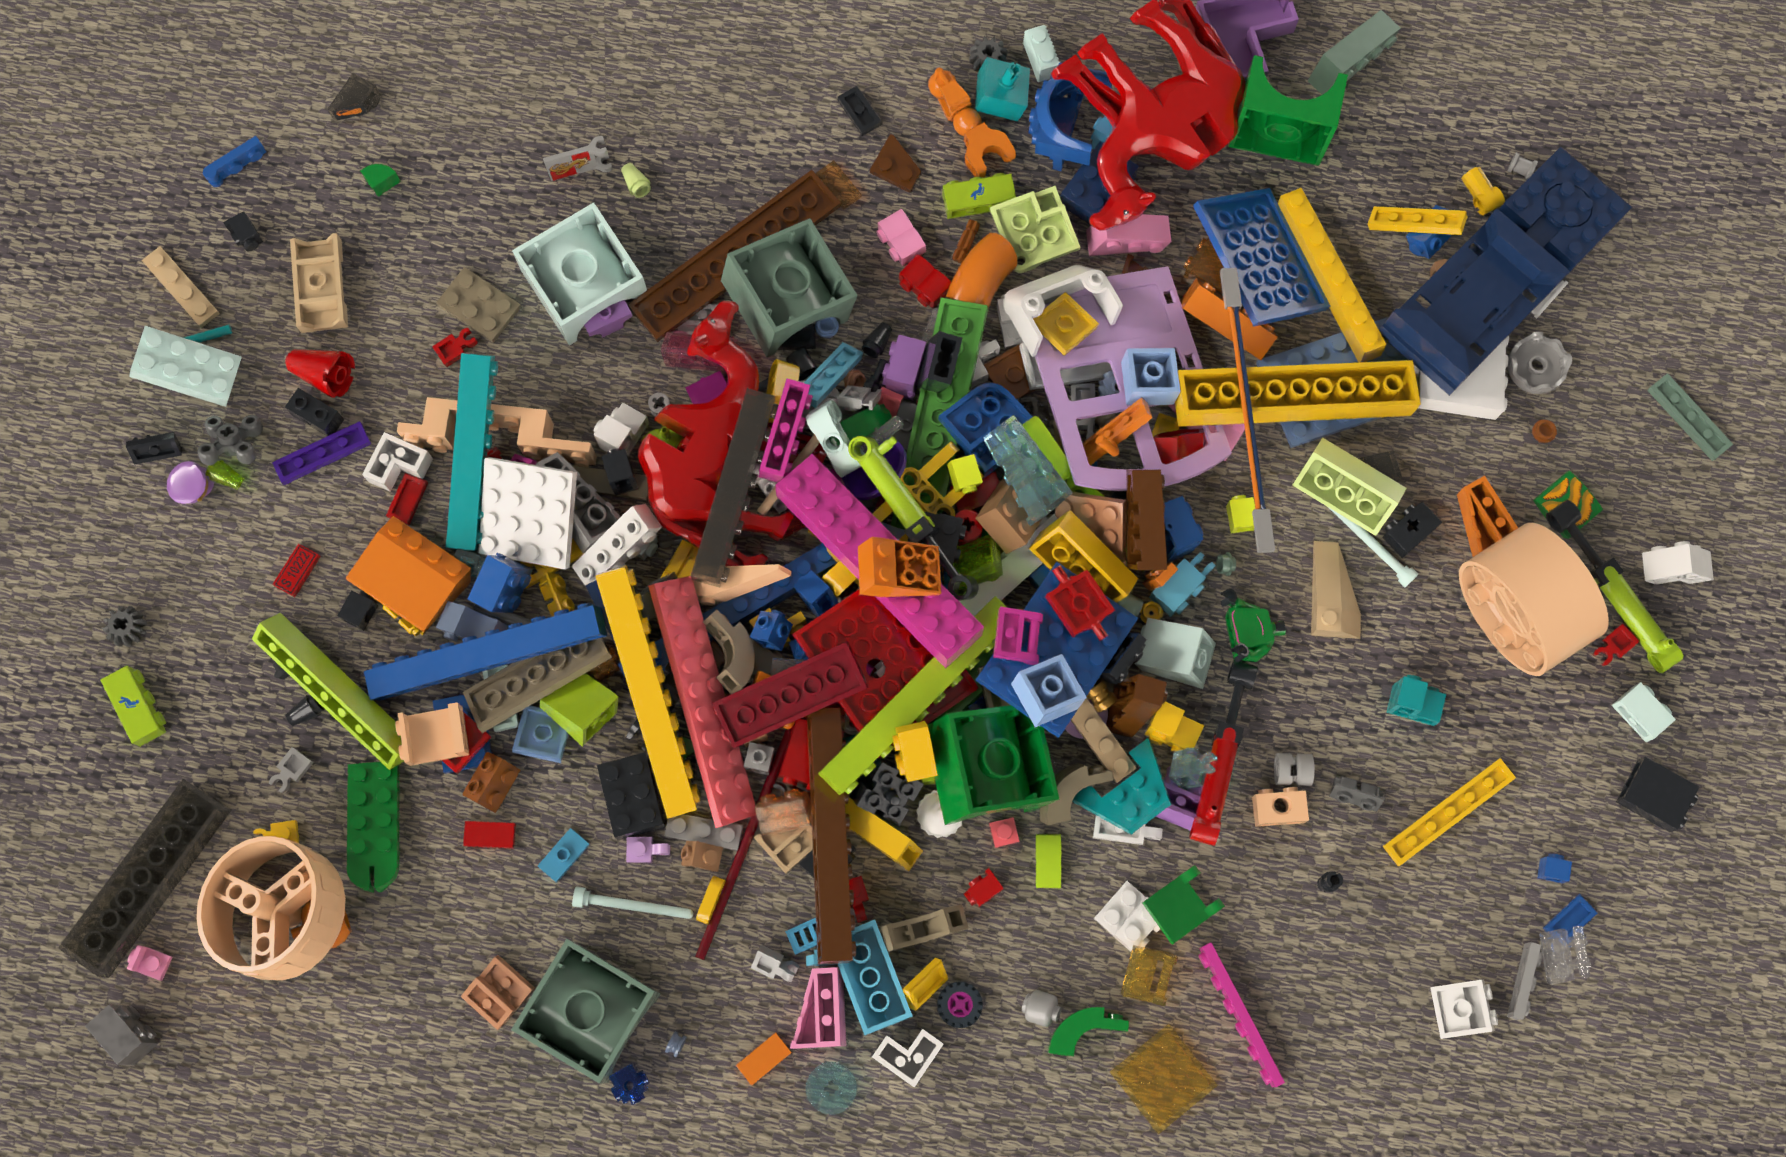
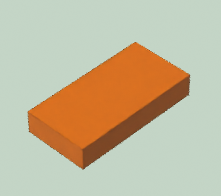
[736,1032,792,1086]

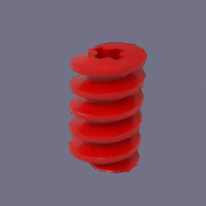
[954,510,983,551]

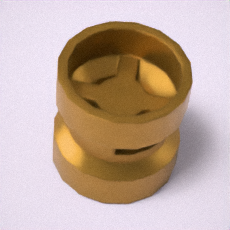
[1087,678,1117,713]

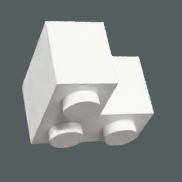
[594,403,649,455]
[362,432,433,492]
[1642,541,1714,584]
[872,1029,943,1087]

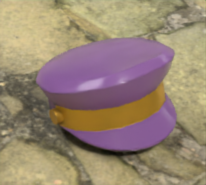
[167,461,214,504]

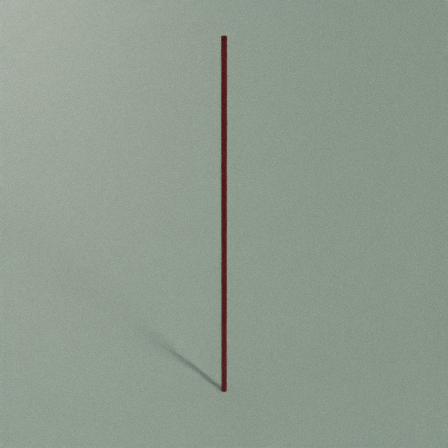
[695,397,919,960]

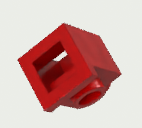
[963,868,1004,908]

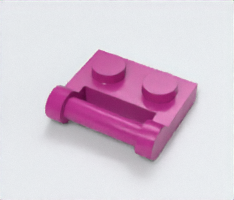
[993,607,1043,665]

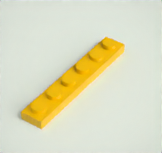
[1383,758,1516,866]

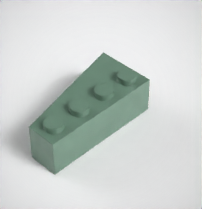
[1308,10,1401,95]

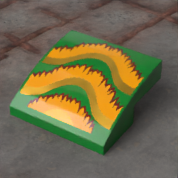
[1533,471,1603,539]

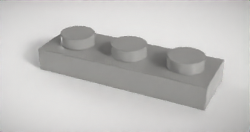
[664,814,743,851]
[1507,942,1542,1020]

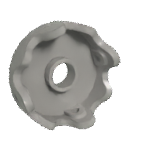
[1507,332,1572,394]

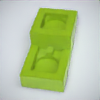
[1035,834,1061,888]

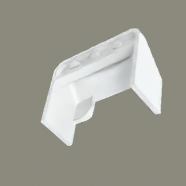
[1003,265,1123,357]

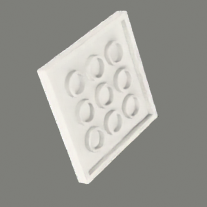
[479,457,577,569]

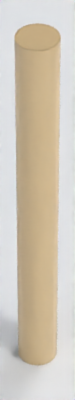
[757,434,820,515]

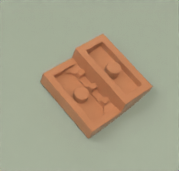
[461,955,535,1030]

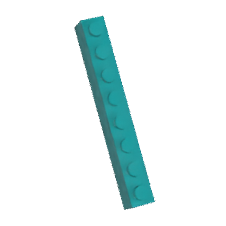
[446,353,498,551]

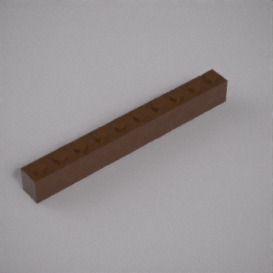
[807,708,856,964]

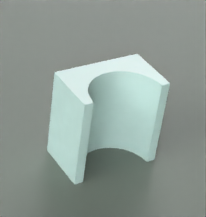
[512,203,647,345]

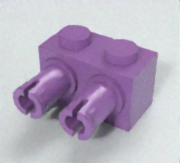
[1155,766,1204,831]

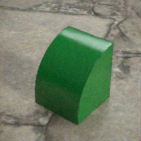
[360,164,401,197]

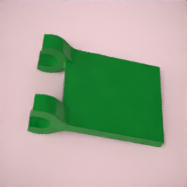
[1142,865,1225,945]

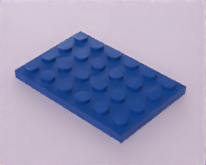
[1193,188,1330,326]
[976,562,1138,738]

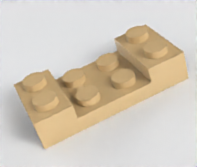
[290,233,348,333]

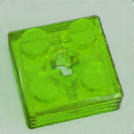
[953,535,1003,591]

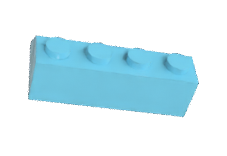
[838,920,913,1035]

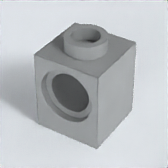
[744,742,775,775]

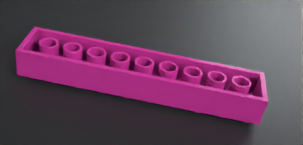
[775,454,984,668]

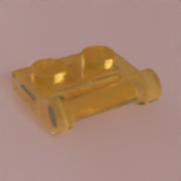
[1120,945,1178,1006]

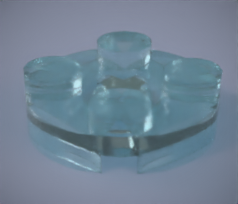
[806,1062,857,1115]

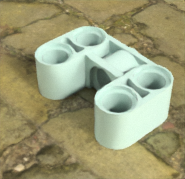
[806,399,866,477]

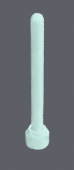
[1328,507,1419,587]
[572,887,694,919]

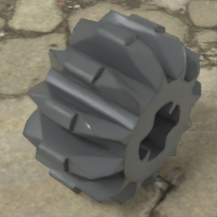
[969,36,1008,71]
[102,606,147,647]

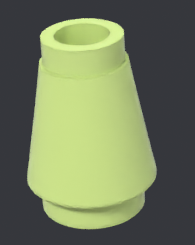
[621,163,651,198]

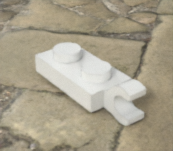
[1093,815,1163,845]

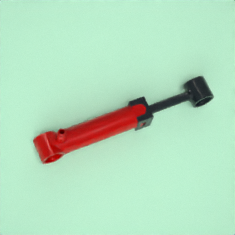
[1189,660,1258,846]

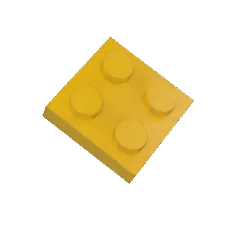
[1033,292,1099,356]

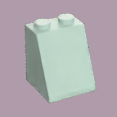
[1135,618,1216,689]

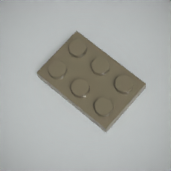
[436,267,521,343]

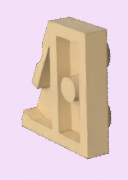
[754,821,813,874]

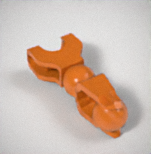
[928,67,1016,178]

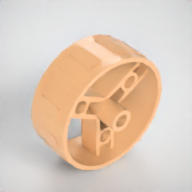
[197,836,346,980]

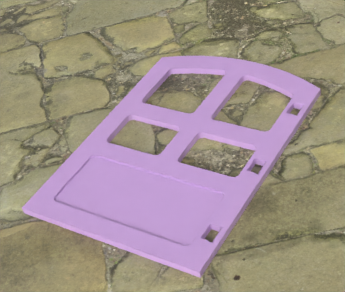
[1035,266,1232,491]

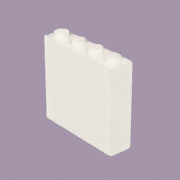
[1414,336,1509,420]

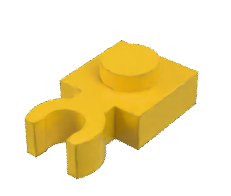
[253,820,299,843]

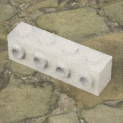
[572,504,662,585]

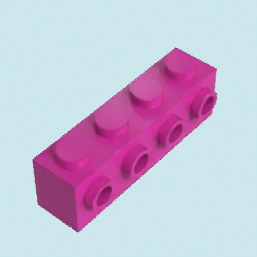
[759,378,813,483]

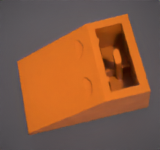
[858,536,941,597]

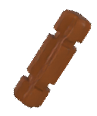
[952,219,980,264]

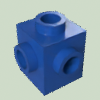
[750,610,793,651]

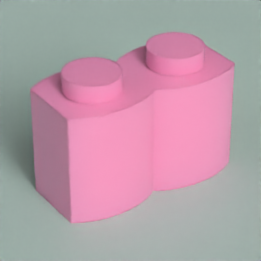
[876,209,926,266]

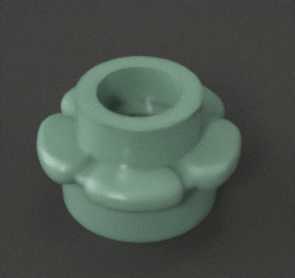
[1216,552,1236,576]

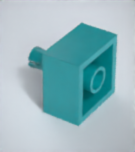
[975,57,1030,121]

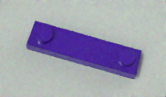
[272,421,371,485]

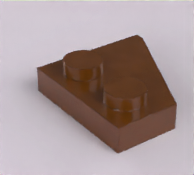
[870,134,921,193]

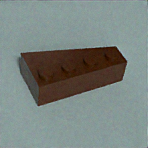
[1126,469,1167,570]

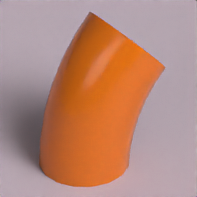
[946,233,1018,310]

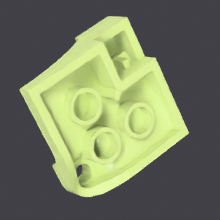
[990,186,1080,273]

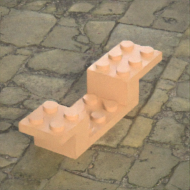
[397,397,597,467]

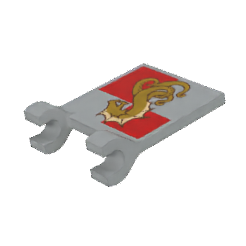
[543,136,613,181]

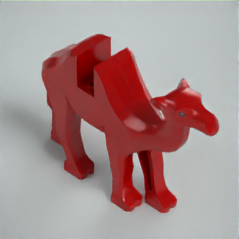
[1050,0,1246,231]
[638,301,827,566]

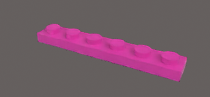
[1198,943,1285,1087]

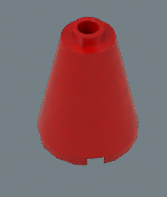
[285,349,355,398]

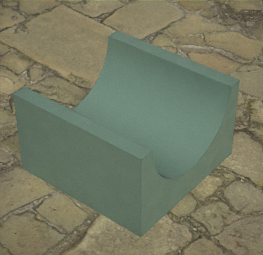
[721,218,857,358]
[511,939,661,1084]

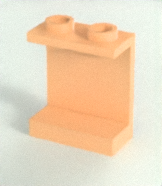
[395,702,469,766]

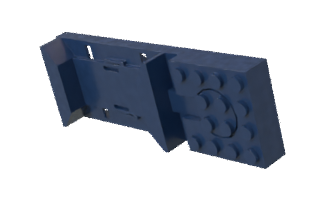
[1379,147,1632,396]

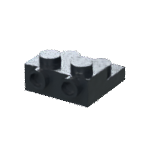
[907,511,967,567]
[1100,633,1147,685]

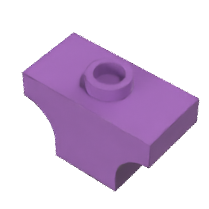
[584,300,633,337]

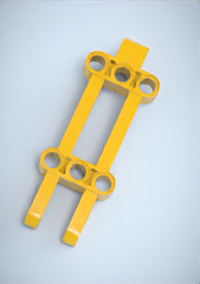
[821,441,984,598]

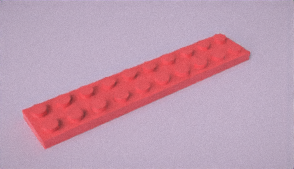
[648,576,756,828]

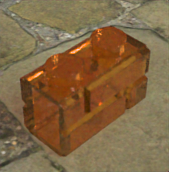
[755,789,812,835]

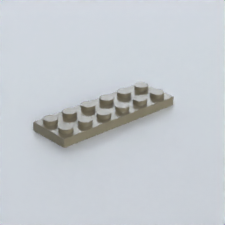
[463,637,612,733]

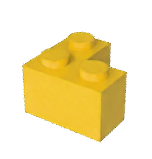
[1144,702,1204,756]
[892,721,938,782]

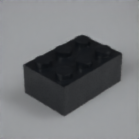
[597,752,666,840]

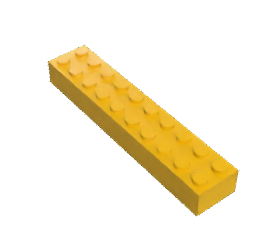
[1175,360,1421,427]
[595,565,700,819]

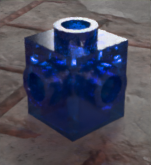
[609,1063,650,1106]

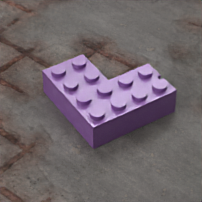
[1196,0,1299,80]

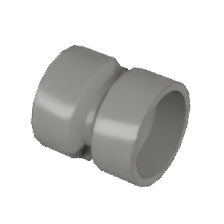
[1274,753,1315,786]

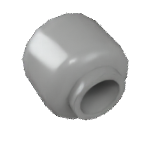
[1022,990,1061,1027]

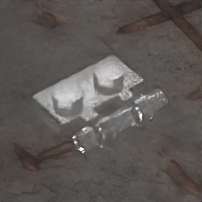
[1539,926,1591,985]

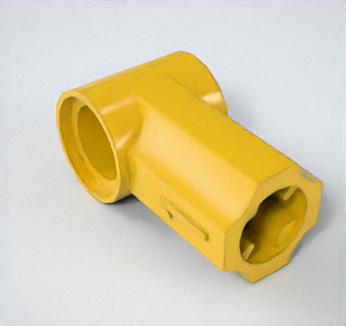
[1461,167,1505,215]

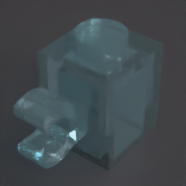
[1169,748,1218,789]

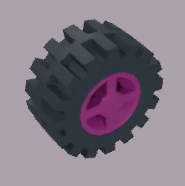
[937,982,983,1028]

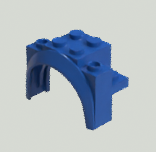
[1028,63,1112,171]

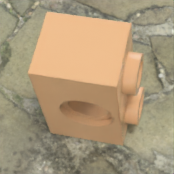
[1252,787,1309,827]

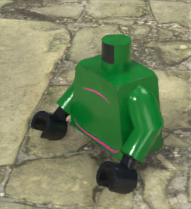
[1220,588,1286,662]

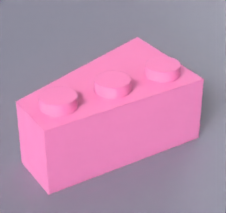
[1086,214,1172,256]
[790,967,846,1049]

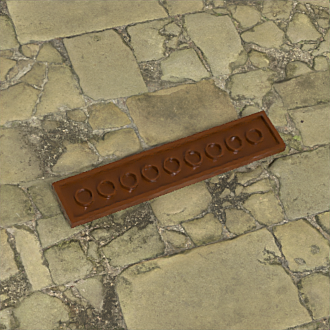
[628,170,841,342]

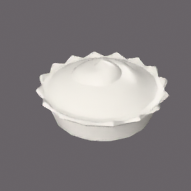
[916,790,962,838]

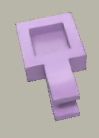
[626,837,670,863]

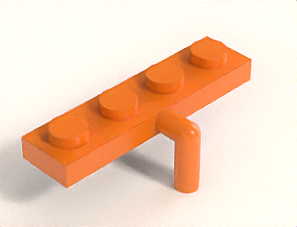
[1082,397,1153,466]

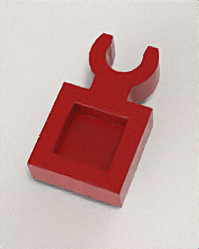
[432,328,478,367]
[1593,623,1640,666]

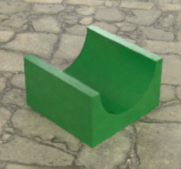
[1229,55,1348,166]
[927,705,1060,825]

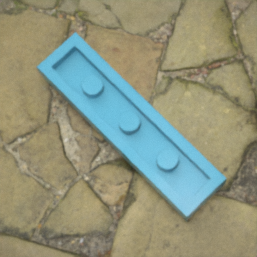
[804,342,863,408]

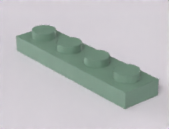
[1647,373,1733,461]

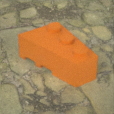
[1457,476,1518,557]

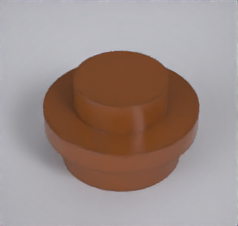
[1532,420,1557,443]

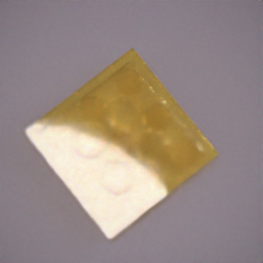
[1109,1024,1218,1134]

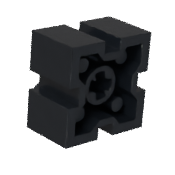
[850,757,924,827]

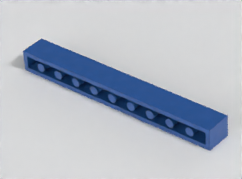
[618,543,837,676]
[364,603,608,701]

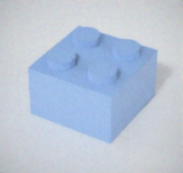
[1121,348,1181,405]
[1011,654,1087,727]

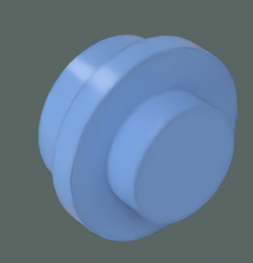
[815,317,839,338]

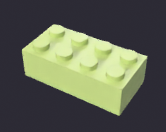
[1293,438,1407,536]

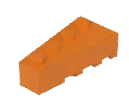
[1180,278,1278,360]

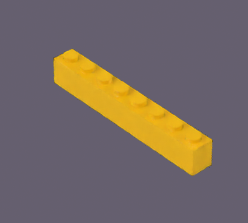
[1278,187,1386,362]

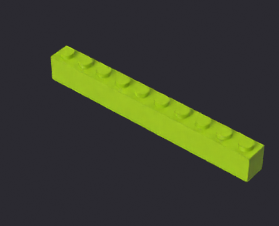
[818,596,1006,795]

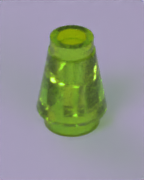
[205,460,244,490]

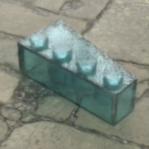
[983,414,1073,526]

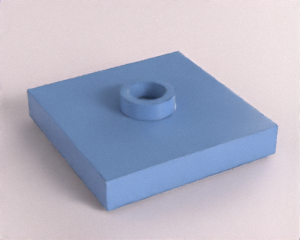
[512,705,569,763]

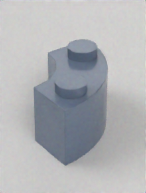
[436,601,508,642]

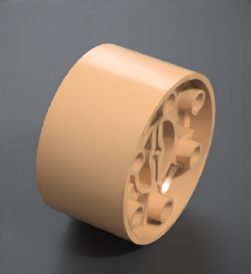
[1459,523,1609,676]

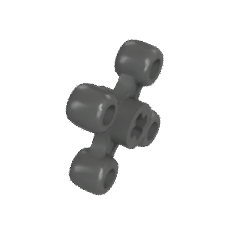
[197,415,263,465]

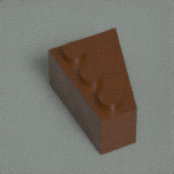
[1106,674,1168,738]

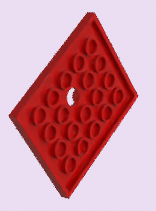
[792,589,979,758]

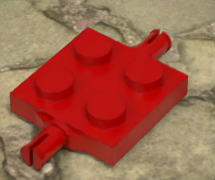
[1045,565,1115,641]

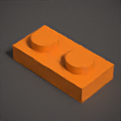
[1142,562,1178,590]

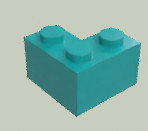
[1386,675,1446,726]

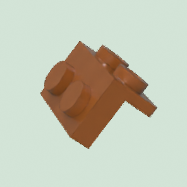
[463,752,521,813]

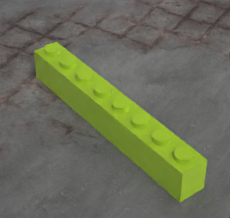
[252,613,404,770]

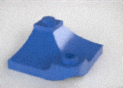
[938,383,1032,479]

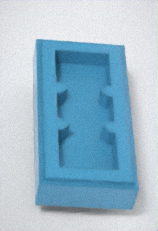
[538,828,590,883]

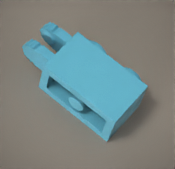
[1149,552,1216,617]

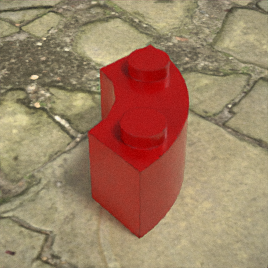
[1153,428,1204,464]

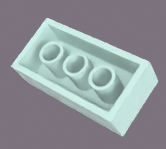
[129,326,242,407]

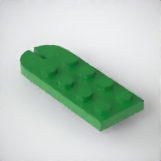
[347,762,399,893]

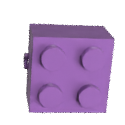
[882,335,926,400]

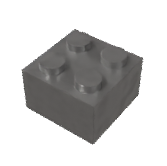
[85,1004,159,1065]

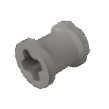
[1507,152,1538,180]
[648,393,671,417]

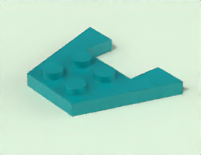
[1072,738,1171,835]

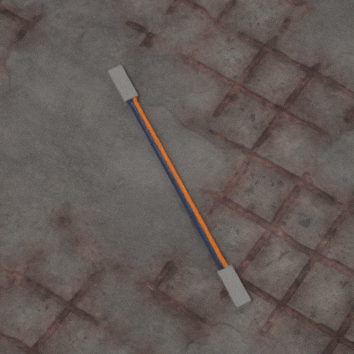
[1220,268,1275,553]

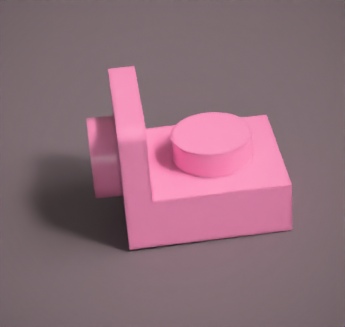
[127,945,173,981]

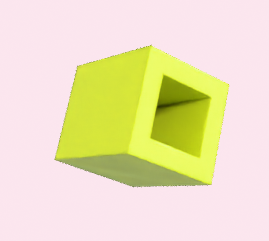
[947,454,983,494]
[1226,495,1255,534]

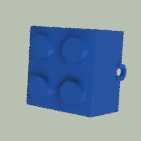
[1164,496,1204,563]
[468,552,533,613]

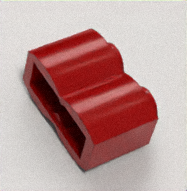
[899,254,951,309]

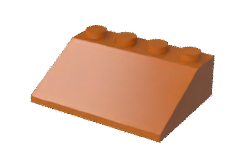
[346,516,471,632]

